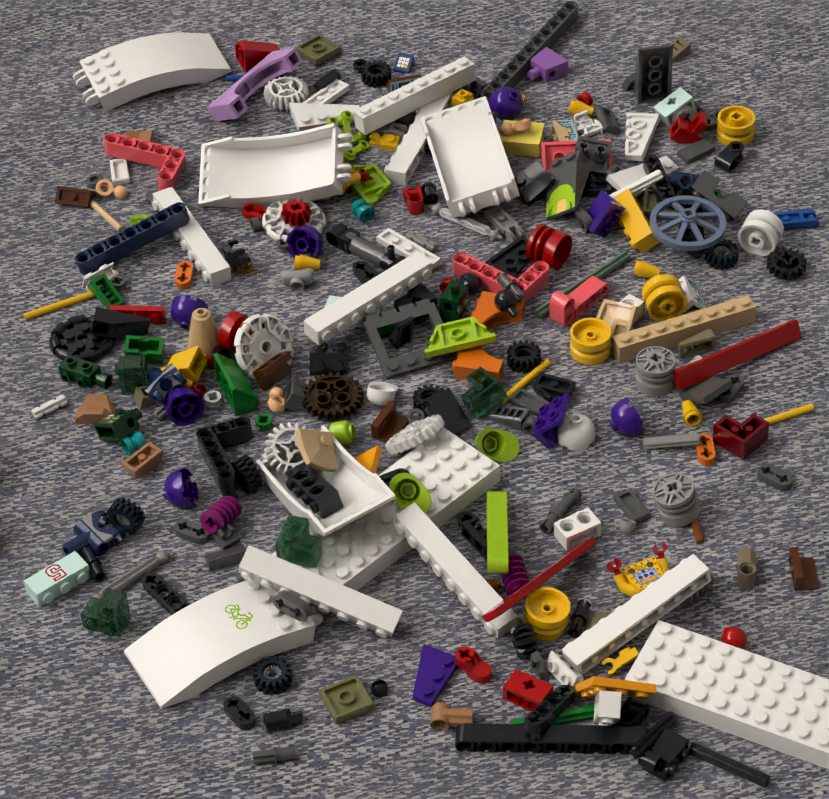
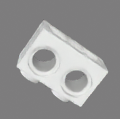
[554,508,601,551]
[593,690,622,726]

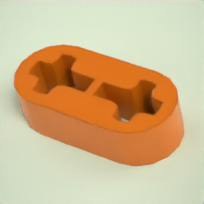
[175,261,194,290]
[695,433,716,466]

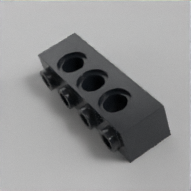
[285,462,344,518]

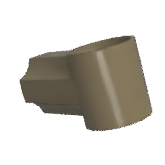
[737,547,757,589]

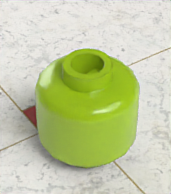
[329,420,356,446]

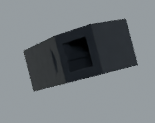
[91,307,151,338]

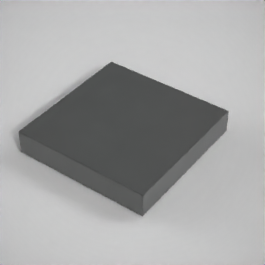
[679,376,733,404]

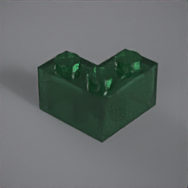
[115,355,148,395]
[460,366,508,420]
[275,515,323,568]
[81,588,131,637]

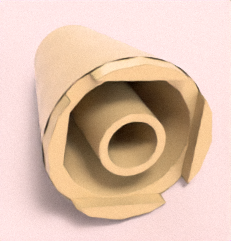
[187,308,220,356]

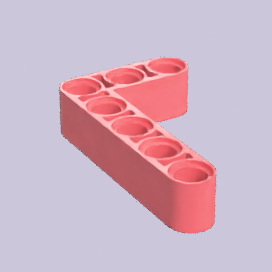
[104,133,185,191]
[452,253,549,303]

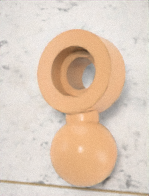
[500,118,532,136]
[95,179,128,199]
[267,387,286,413]

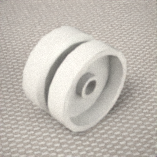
[738,209,784,256]

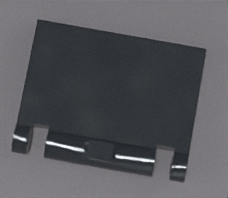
[418,388,473,435]

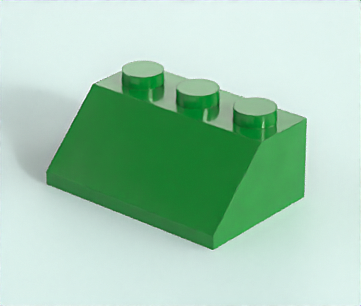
[213,353,259,416]

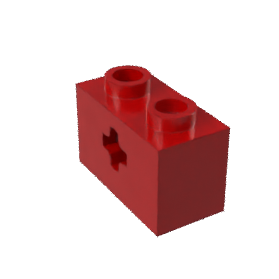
[503,669,553,711]

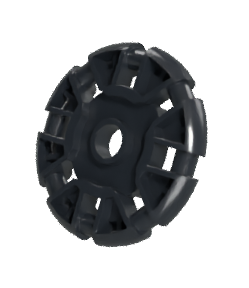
[49,315,116,362]

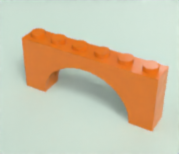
[452,291,526,385]

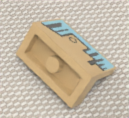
[550,120,578,142]

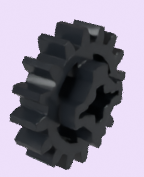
[767,247,807,280]

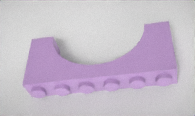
[206,47,303,121]

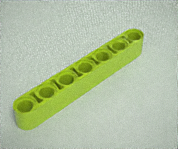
[487,491,508,574]

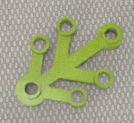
[327,110,369,163]

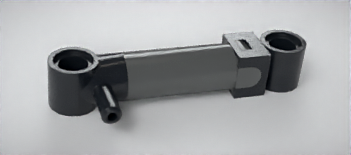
[326,223,406,271]

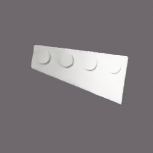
[289,103,360,132]
[625,113,660,161]
[606,156,679,199]

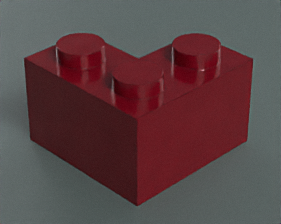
[713,413,769,460]

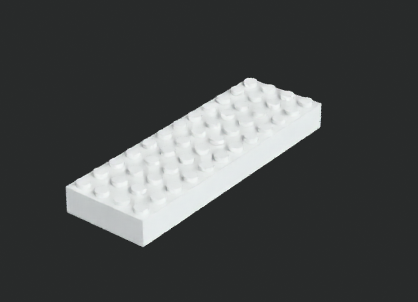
[271,427,500,591]
[625,620,829,769]

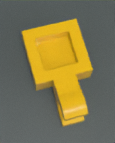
[369,132,400,151]
[602,647,639,675]

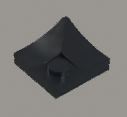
[514,161,555,206]

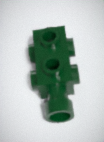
[58,355,113,389]

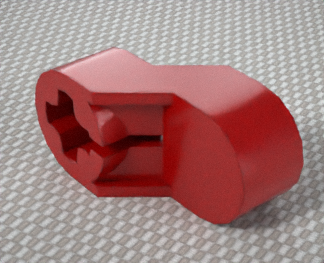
[455,647,492,684]

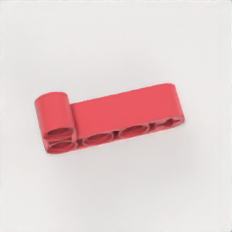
[550,276,610,327]

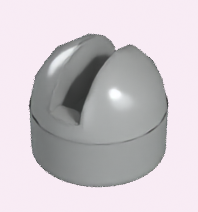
[619,518,637,534]

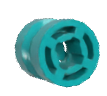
[351,198,375,223]
[121,431,146,456]

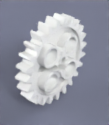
[385,414,445,455]

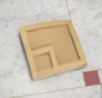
[596,299,638,339]
[296,429,337,472]

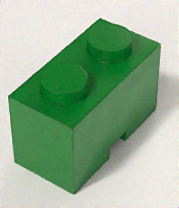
[124,335,165,364]

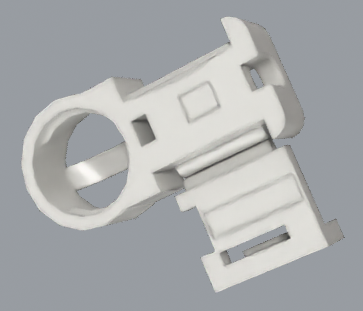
[574,110,603,138]

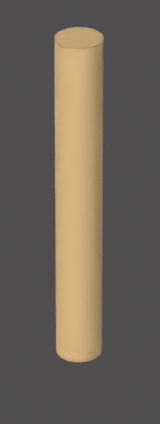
[90,201,124,232]

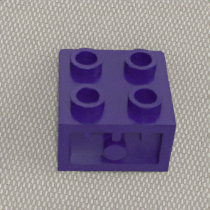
[587,190,625,238]
[533,393,570,449]

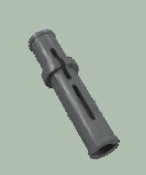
[539,488,582,534]

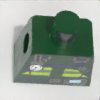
[439,280,471,323]
[93,408,142,441]

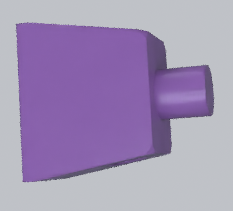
[527,47,568,82]

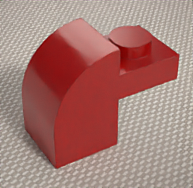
[669,111,708,144]

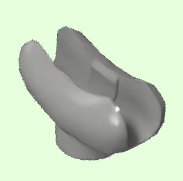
[280,268,315,291]

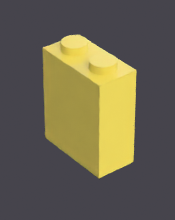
[498,120,545,157]

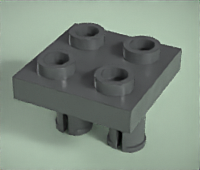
[575,136,612,176]

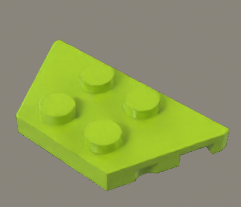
[349,164,392,207]
[424,316,497,358]

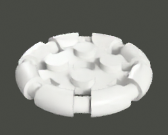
[262,199,326,242]
[234,313,294,380]

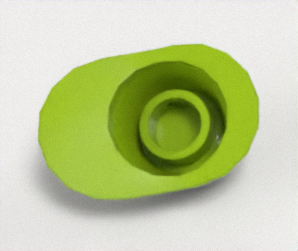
[475,427,520,462]
[389,472,432,514]

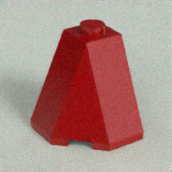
[234,40,280,74]

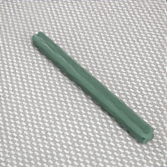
[534,251,631,319]

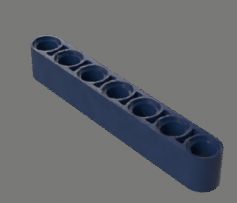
[75,202,190,275]

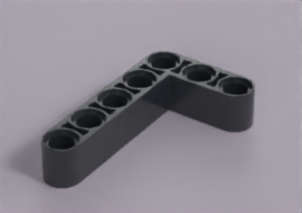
[196,417,253,494]

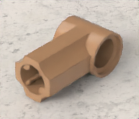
[430,702,474,731]

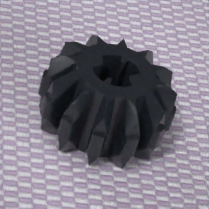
[510,622,539,659]

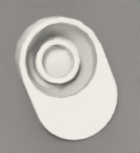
[367,382,398,406]

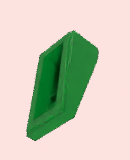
[87,274,125,309]

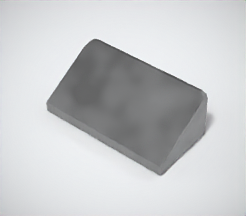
[204,544,247,571]

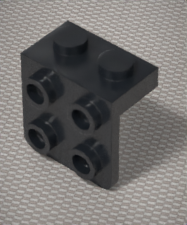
[310,342,351,375]

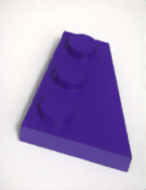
[413,644,458,707]

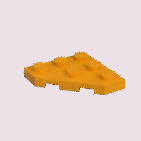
[575,676,656,699]

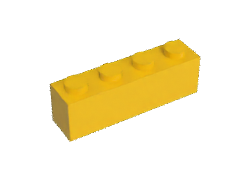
[613,188,660,254]

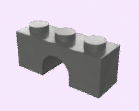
[691,170,748,222]

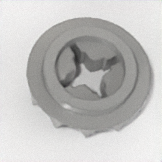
[671,105,698,124]

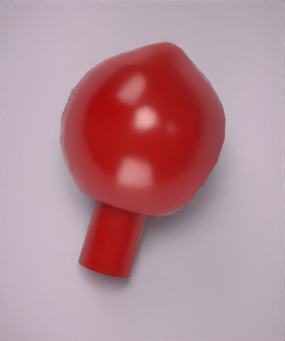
[721,627,748,651]

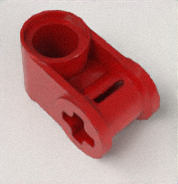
[402,185,424,215]

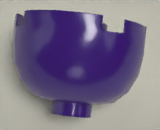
[488,87,523,121]
[286,225,323,259]
[171,295,208,329]
[165,387,205,426]
[609,397,645,437]
[163,468,199,509]

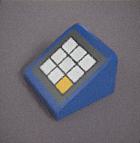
[393,52,414,74]

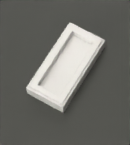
[109,158,130,185]

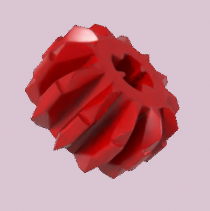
[281,199,311,227]

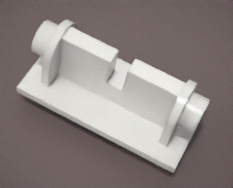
[82,262,119,292]
[546,650,584,687]

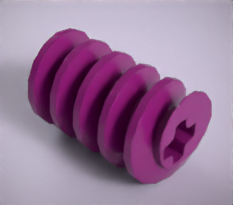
[200,496,242,534]
[500,554,529,599]

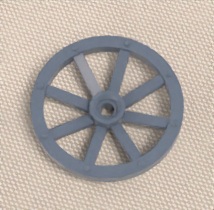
[649,195,726,251]

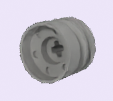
[635,346,676,396]
[653,473,701,527]

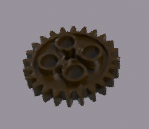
[302,372,364,422]

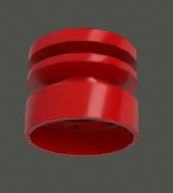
[526,224,572,270]
[218,311,265,353]

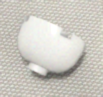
[557,413,595,450]

